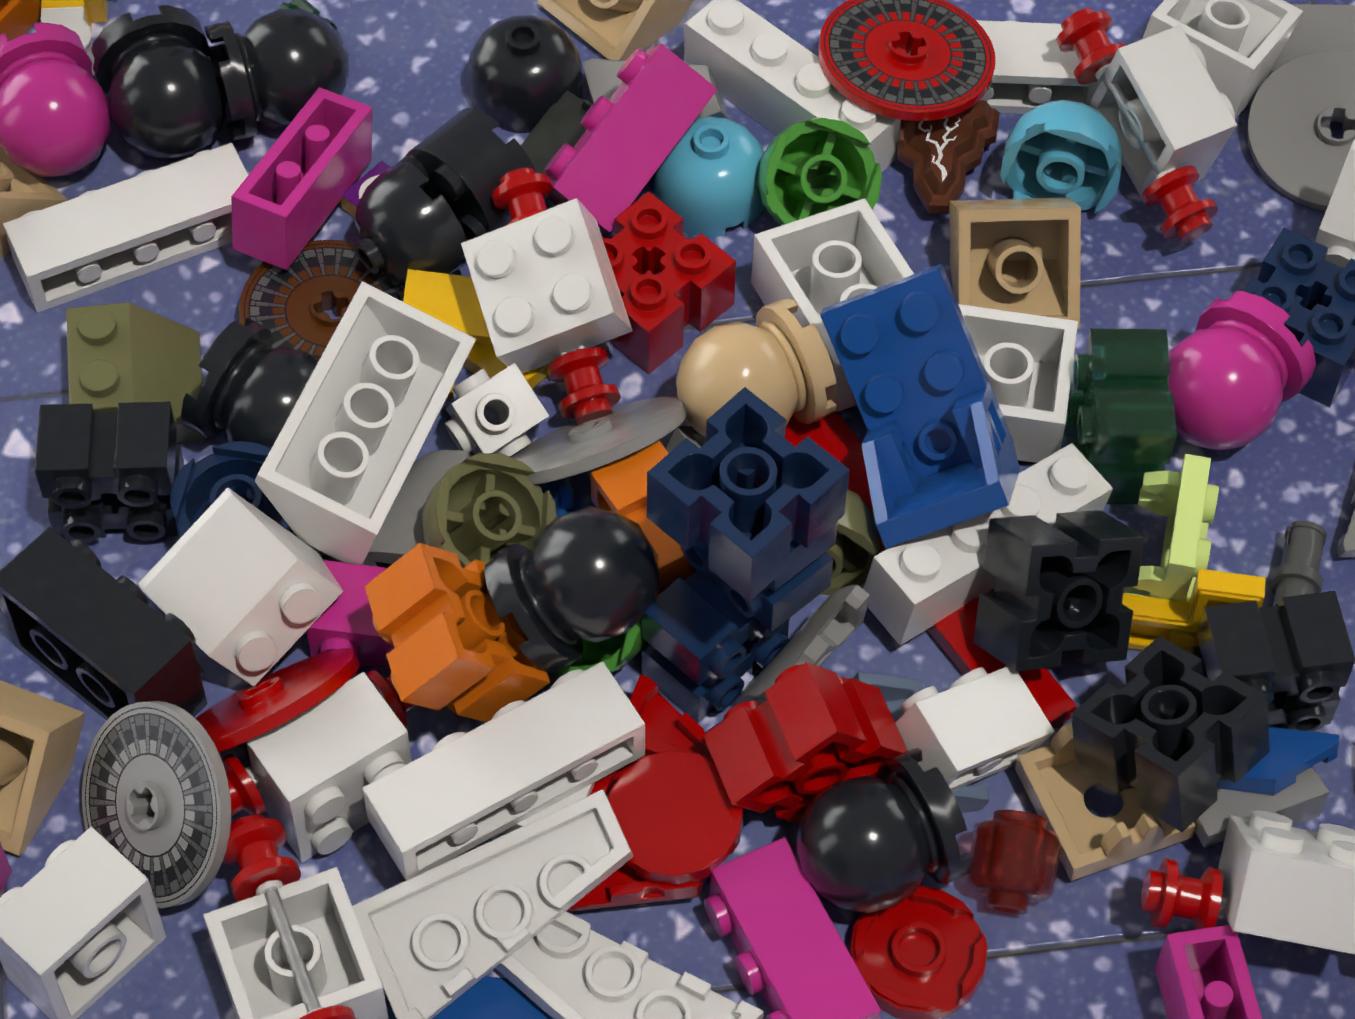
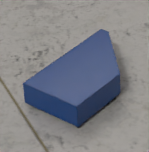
[1216,727,1339,795]

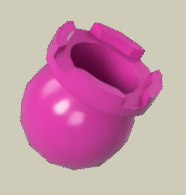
[0,22,111,177]
[1157,291,1316,450]

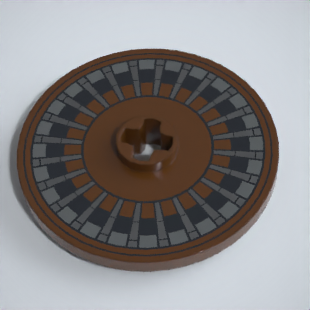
[239,240,405,359]

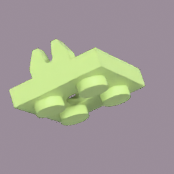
[1124,454,1219,602]

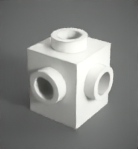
[444,363,549,457]

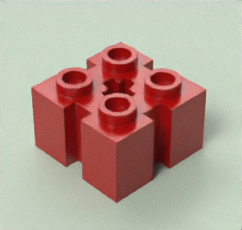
[602,192,736,375]
[703,662,908,823]

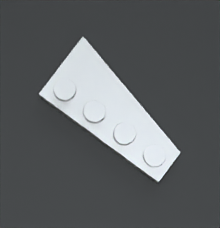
[352,789,634,1019]
[496,911,764,1019]

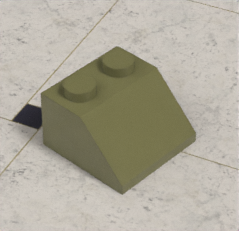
[66,302,206,443]

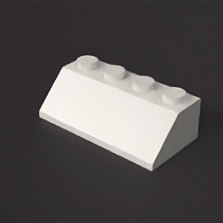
[255,281,476,565]

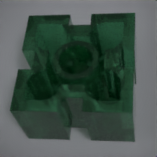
[1066,328,1177,505]

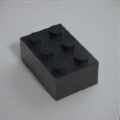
[0,527,208,721]

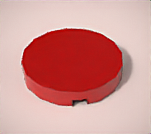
[608,750,743,885]
[850,886,988,1019]

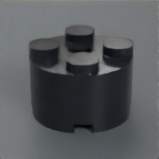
[399,108,536,241]

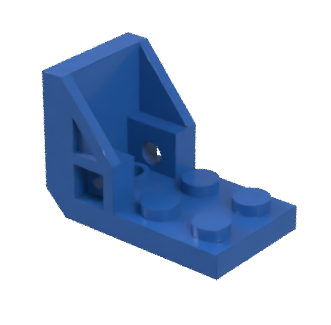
[820,264,1020,548]

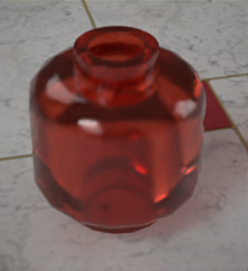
[967,810,1061,914]

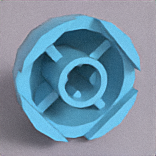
[1000,100,1123,213]
[651,116,765,237]

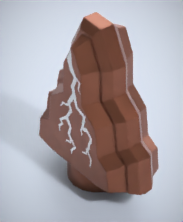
[897,100,1000,214]

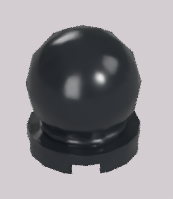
[91,5,226,159]
[204,9,349,141]
[181,317,320,448]
[484,506,659,674]
[796,748,974,913]

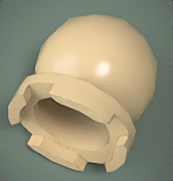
[676,298,837,437]

